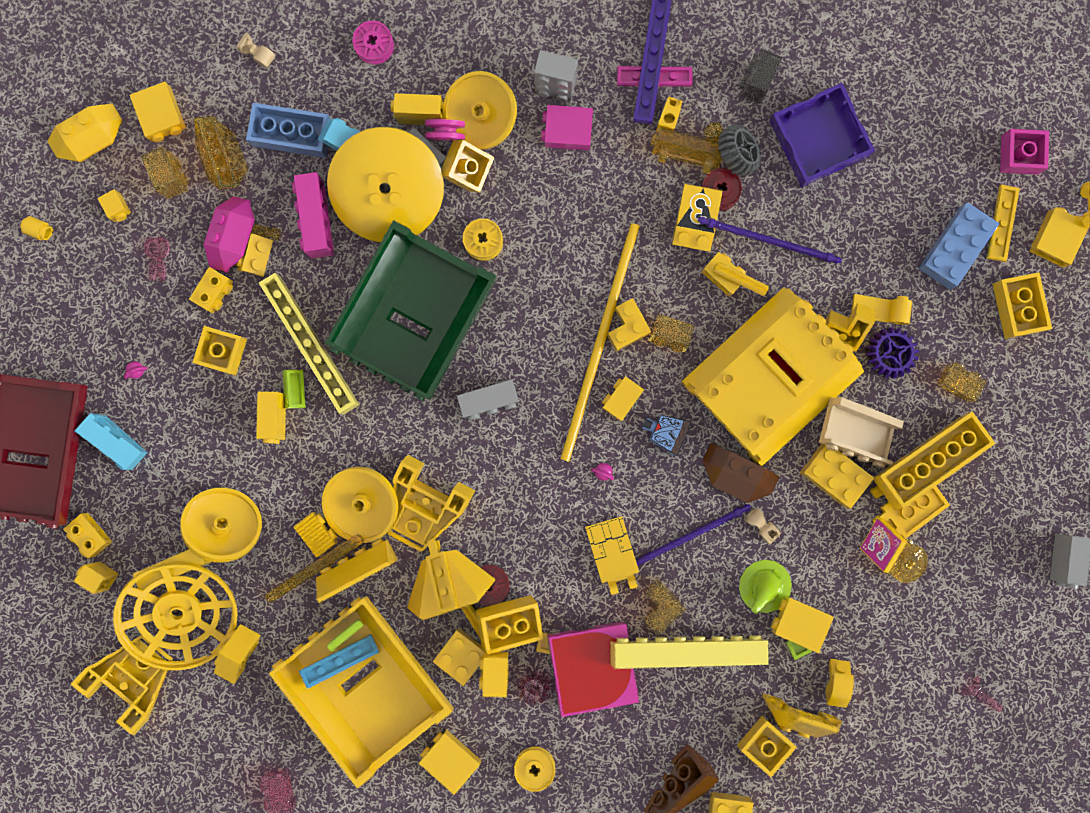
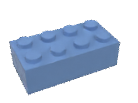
[246,103,331,158]
[918,202,1000,290]

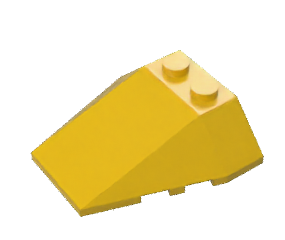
[762,693,842,738]

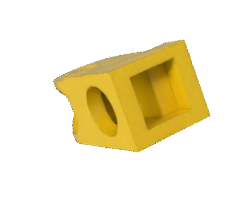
[656,96,683,137]

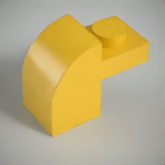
[826,659,854,708]

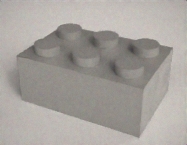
[534,50,578,102]

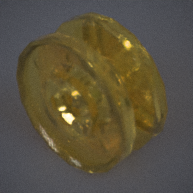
[888,539,928,583]

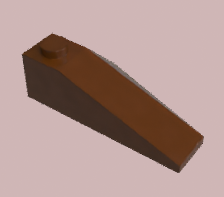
[644,744,720,813]

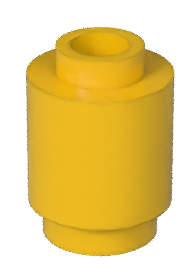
[20,216,53,241]

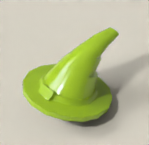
[739,560,792,614]

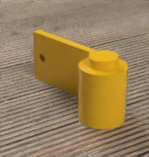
[851,294,912,325]

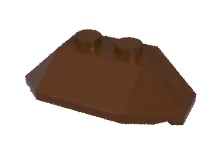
[702,443,779,503]

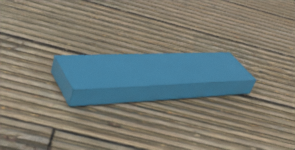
[299,635,379,689]

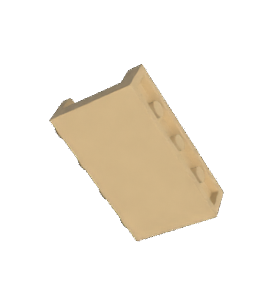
[819,397,904,468]

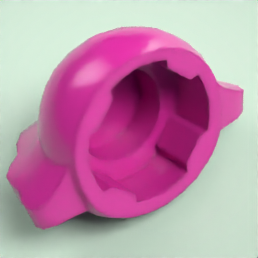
[124,361,148,379]
[591,463,614,481]

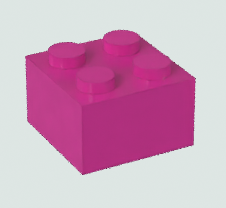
[1000,129,1049,175]

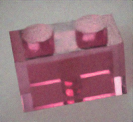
[260,768,296,813]

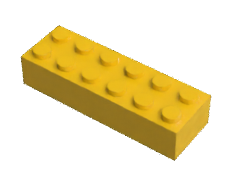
[873,412,996,510]

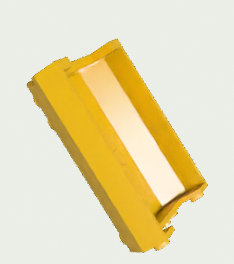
[680,287,864,466]
[269,596,454,788]

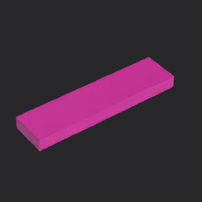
[617,66,692,87]

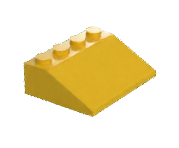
[316,538,398,603]

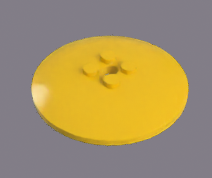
[327,127,444,243]

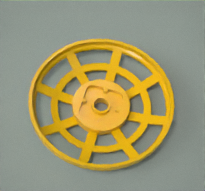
[113,562,238,670]

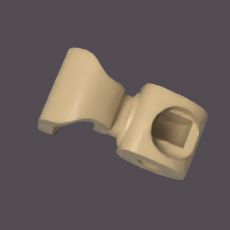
[236,32,276,68]
[743,507,781,545]

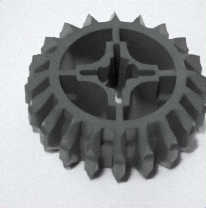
[717,124,762,176]

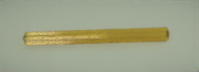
[265,534,364,603]

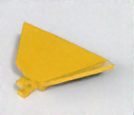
[407,539,496,620]

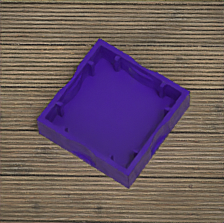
[769,83,875,188]

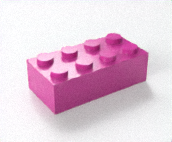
[292,172,334,259]

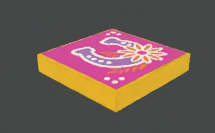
[860,517,907,573]

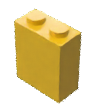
[130,82,186,142]
[391,93,443,125]
[1029,207,1088,268]
[257,392,286,444]
[771,596,834,653]
[419,729,481,795]

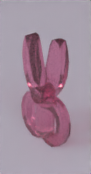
[144,237,170,282]

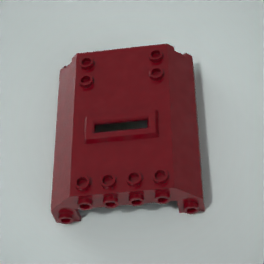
[0,374,88,528]

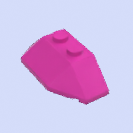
[204,196,255,273]

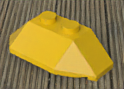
[47,103,122,162]

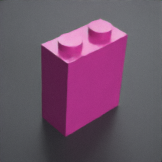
[541,105,593,150]

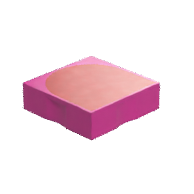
[547,621,639,717]

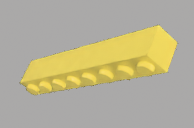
[259,273,360,415]
[611,635,768,668]

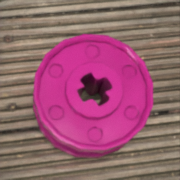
[352,21,394,65]
[425,119,465,141]

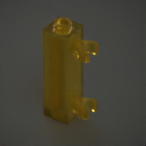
[650,127,722,174]

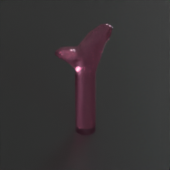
[961,676,1003,712]

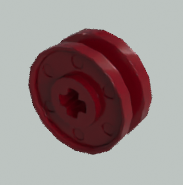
[701,168,742,211]
[477,564,510,606]

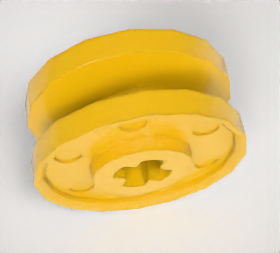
[463,218,503,261]
[514,746,555,792]

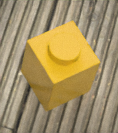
[98,189,131,222]

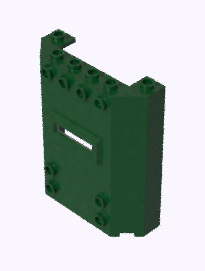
[325,220,497,401]

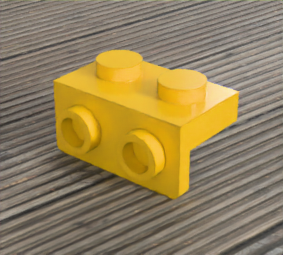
[236,233,273,277]

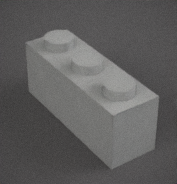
[457,380,519,421]

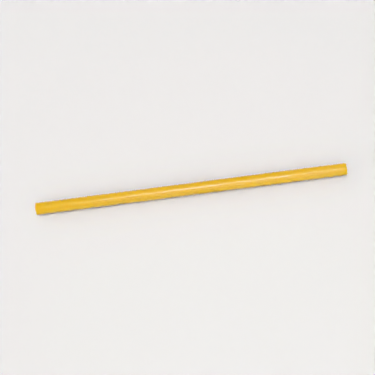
[560,223,640,462]

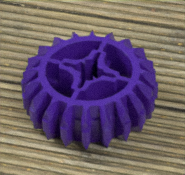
[865,327,919,379]

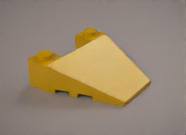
[388,455,475,552]
[70,635,173,735]

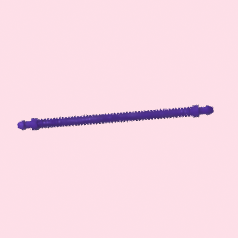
[697,217,842,264]
[636,504,751,566]

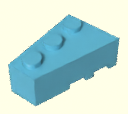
[318,118,360,151]
[75,413,147,470]

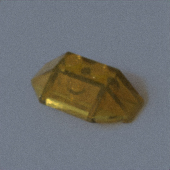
[194,116,248,190]

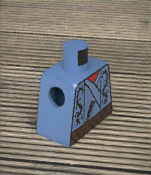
[642,415,691,456]

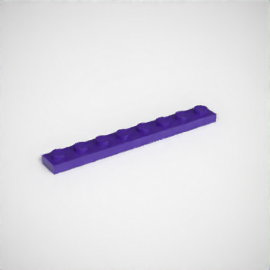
[633,0,672,124]

